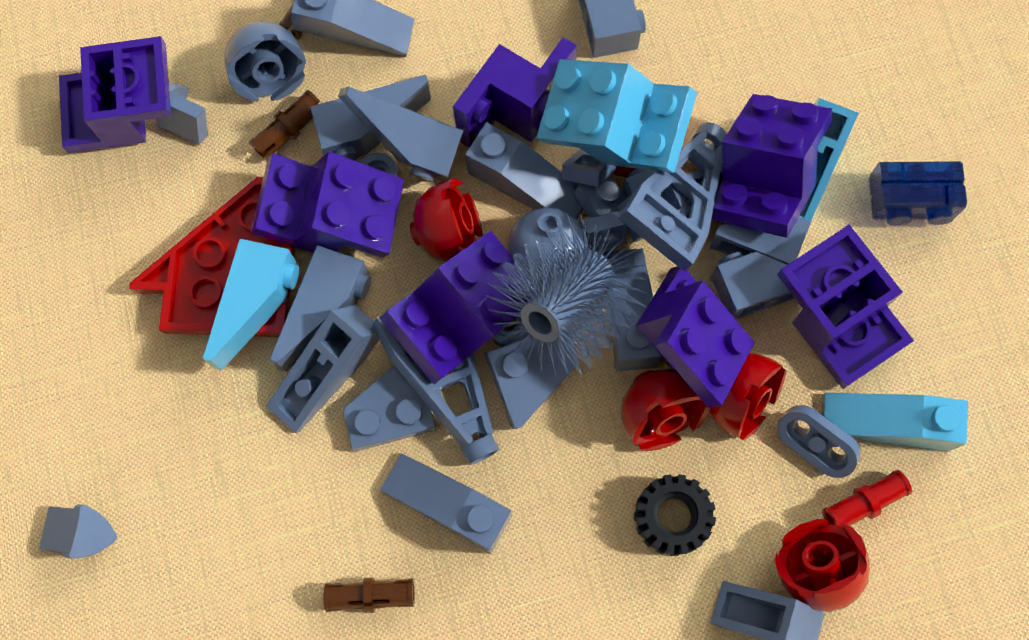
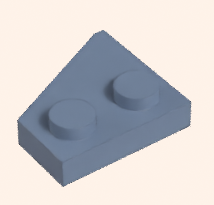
[484,331,578,429]
[343,366,436,452]

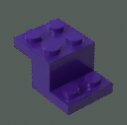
[59,36,171,153]
[453,37,577,148]
[711,94,832,238]
[250,151,404,258]
[777,224,914,389]
[380,231,539,384]
[636,266,755,408]

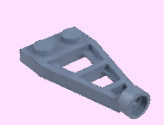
[618,122,727,271]
[372,316,500,465]

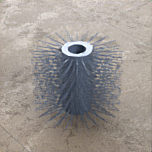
[486,214,650,377]

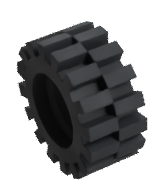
[634,474,716,556]

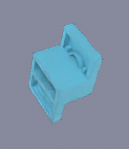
[536,59,697,173]

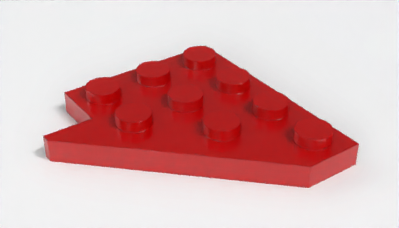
[129,177,294,337]

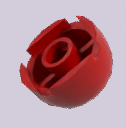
[410,178,483,262]
[709,353,786,440]
[621,369,709,451]
[775,519,870,612]

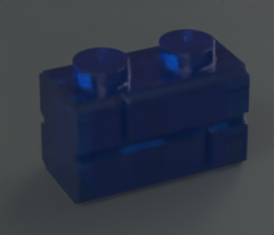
[869,161,967,225]

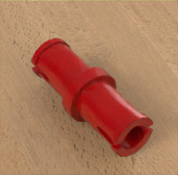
[822,470,912,528]

